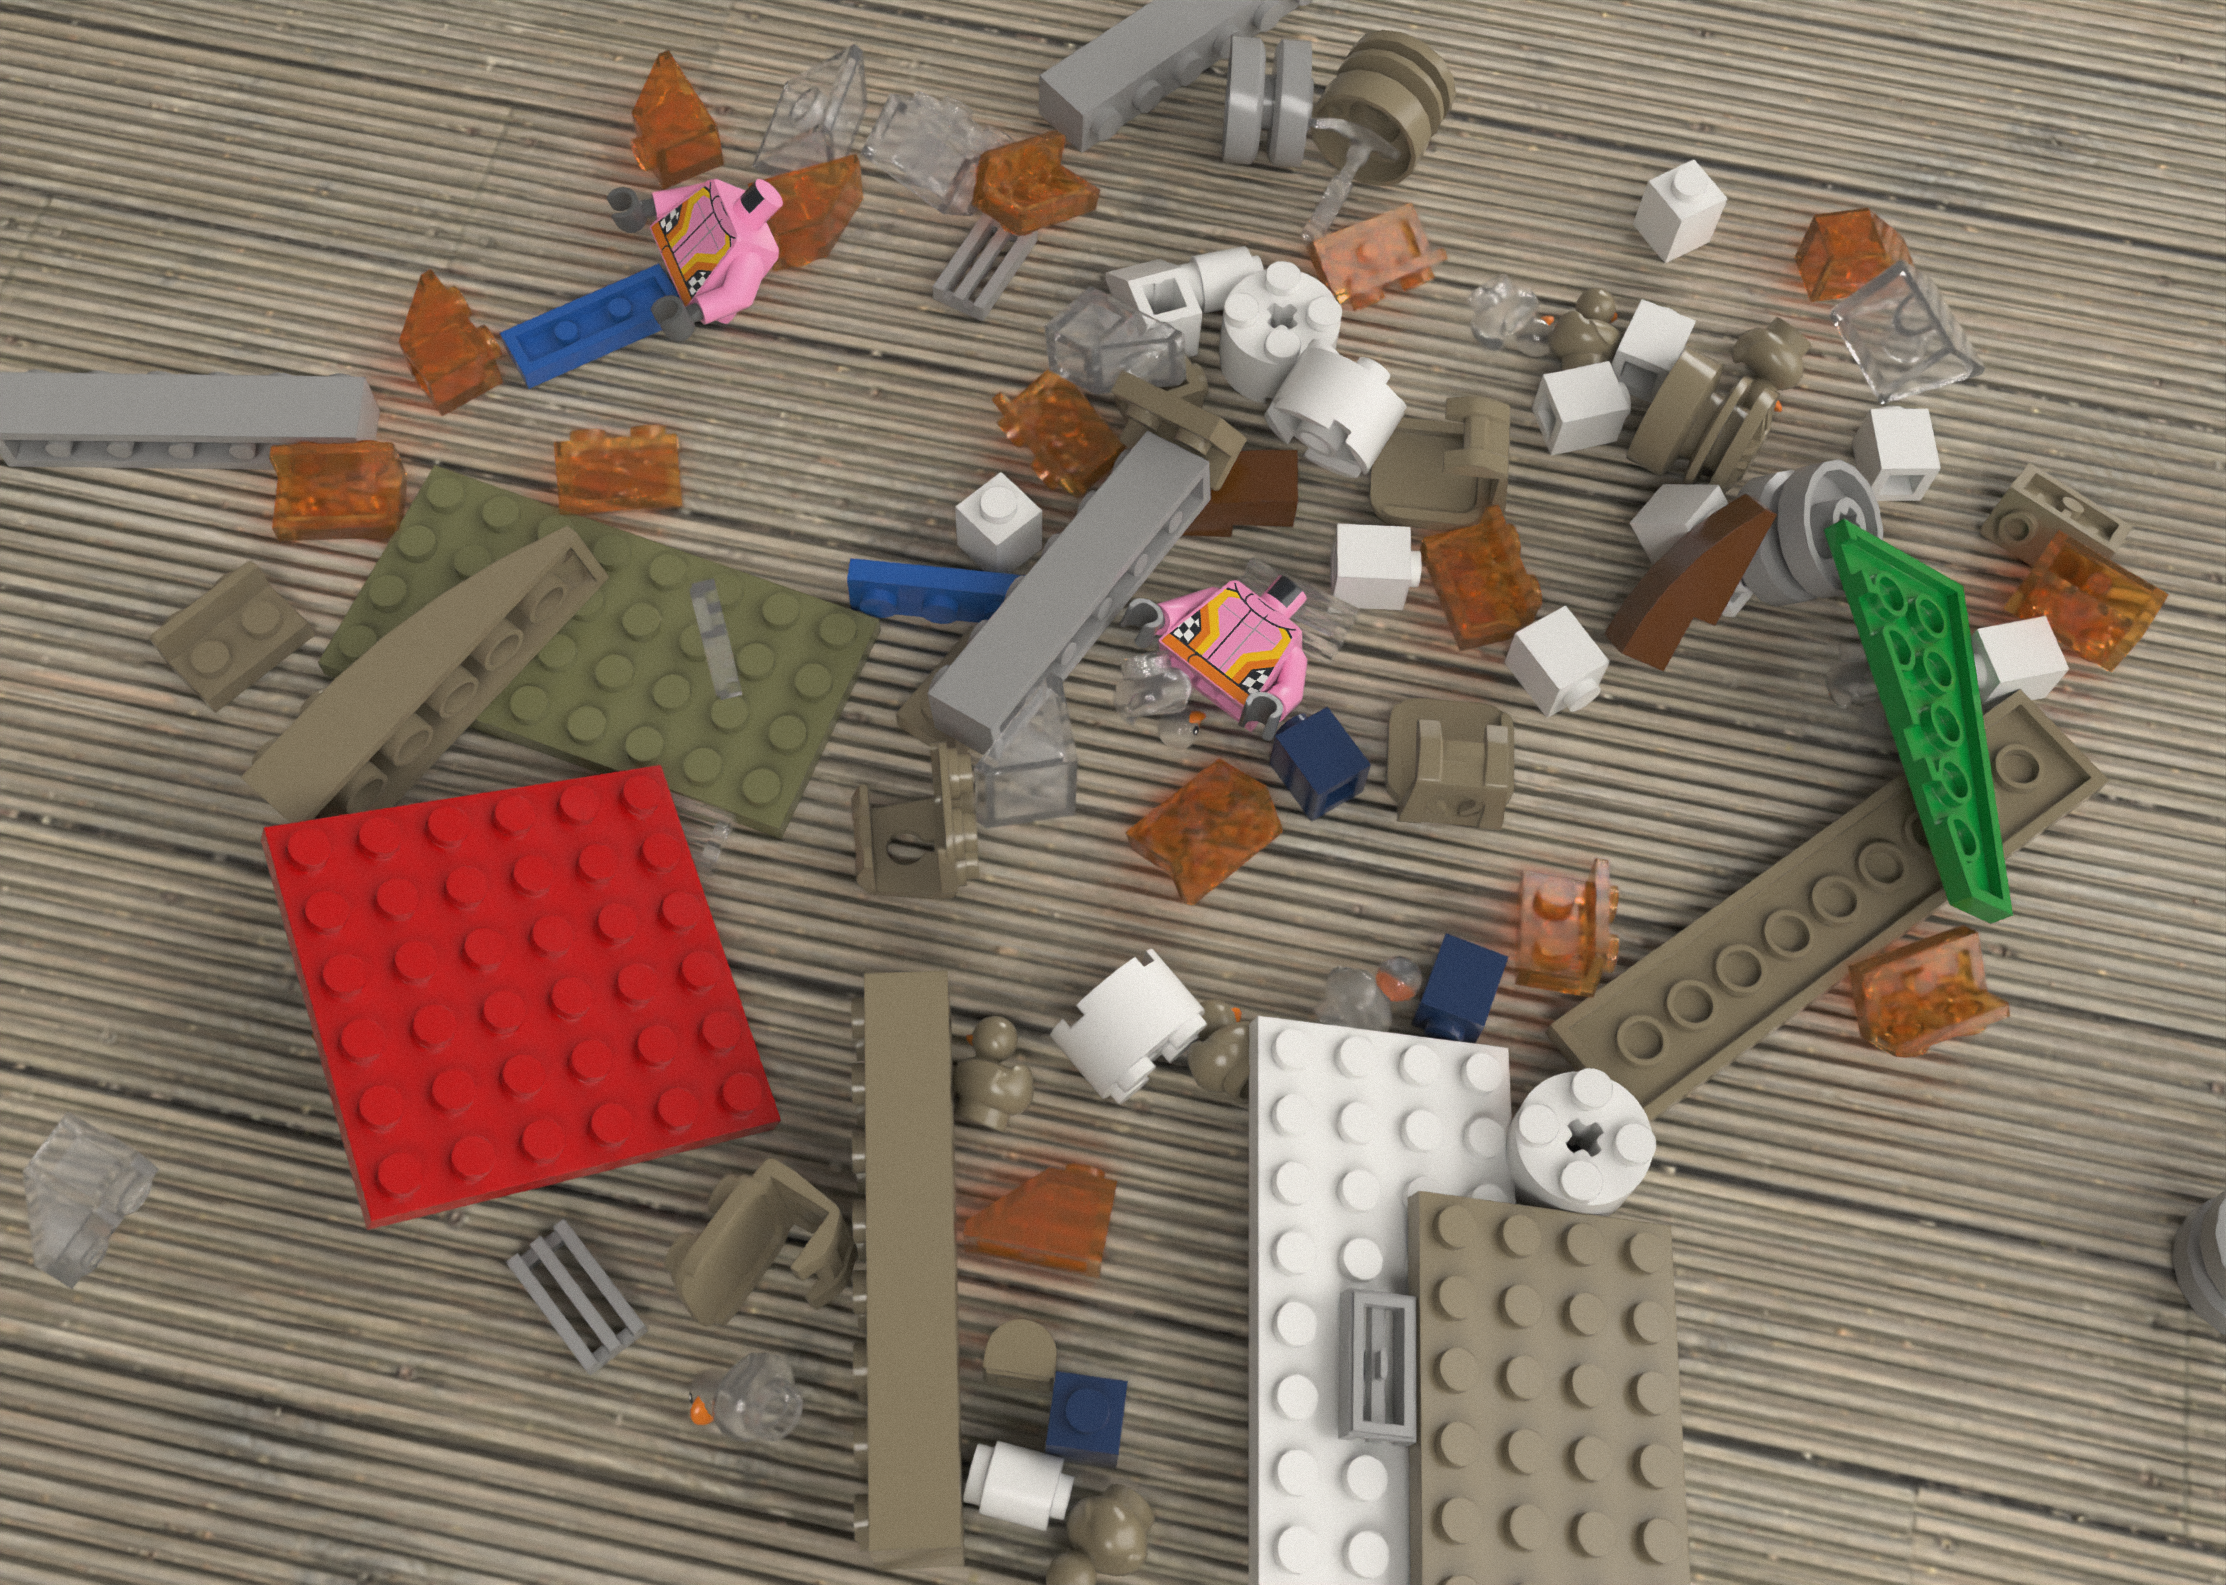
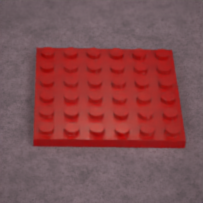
[261,765,781,1230]

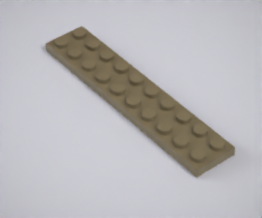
[1545,689,2109,1123]

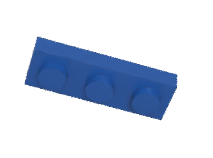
[500,263,680,389]
[847,558,1026,624]

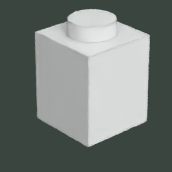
[1633,159,1727,263]
[1611,299,1696,403]
[1532,361,1631,456]
[1852,406,1941,501]
[955,472,1042,574]
[1330,524,1421,610]
[1504,605,1610,718]
[1971,616,2069,710]

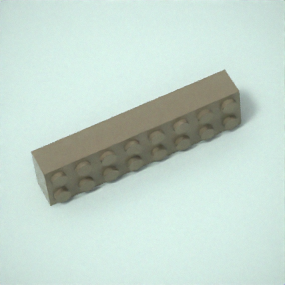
[851,970,965,1570]

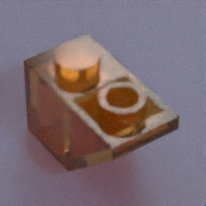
[398,269,503,416]

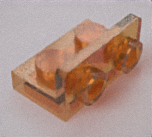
[554,425,685,516]
[1515,858,1619,998]

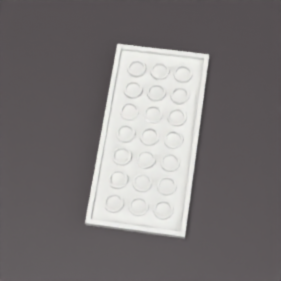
[1249,1016,1516,1585]

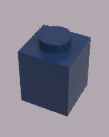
[1269,706,1371,822]
[1411,933,1508,1043]
[1045,1371,1128,1469]

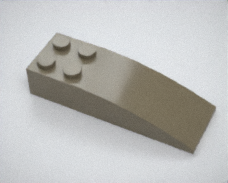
[240,525,609,823]

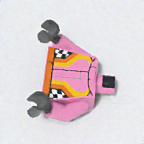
[607,179,783,342]
[1119,575,1308,741]

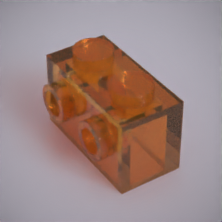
[2003,530,2169,672]

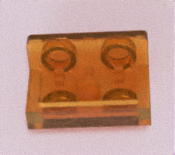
[971,130,1100,236]
[1306,202,1448,312]
[991,362,1128,499]
[269,440,408,541]
[1420,504,1542,652]
[1125,758,1283,906]
[1848,925,2010,1058]

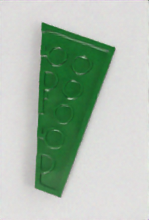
[1824,519,2013,924]

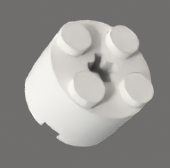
[1219,261,1342,403]
[1264,339,1407,478]
[1050,949,1207,1105]
[1506,1068,1656,1217]

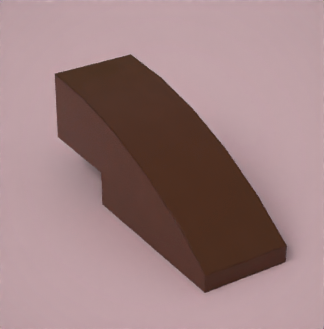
[1182,450,1298,537]
[1604,493,1777,672]

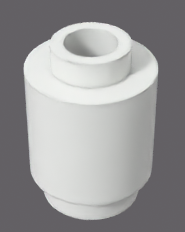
[1178,246,1264,314]
[963,1441,1075,1532]

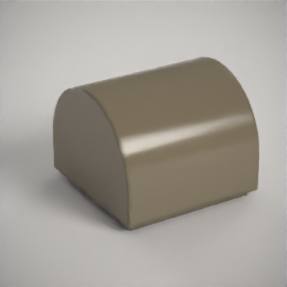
[982,1319,1057,1394]

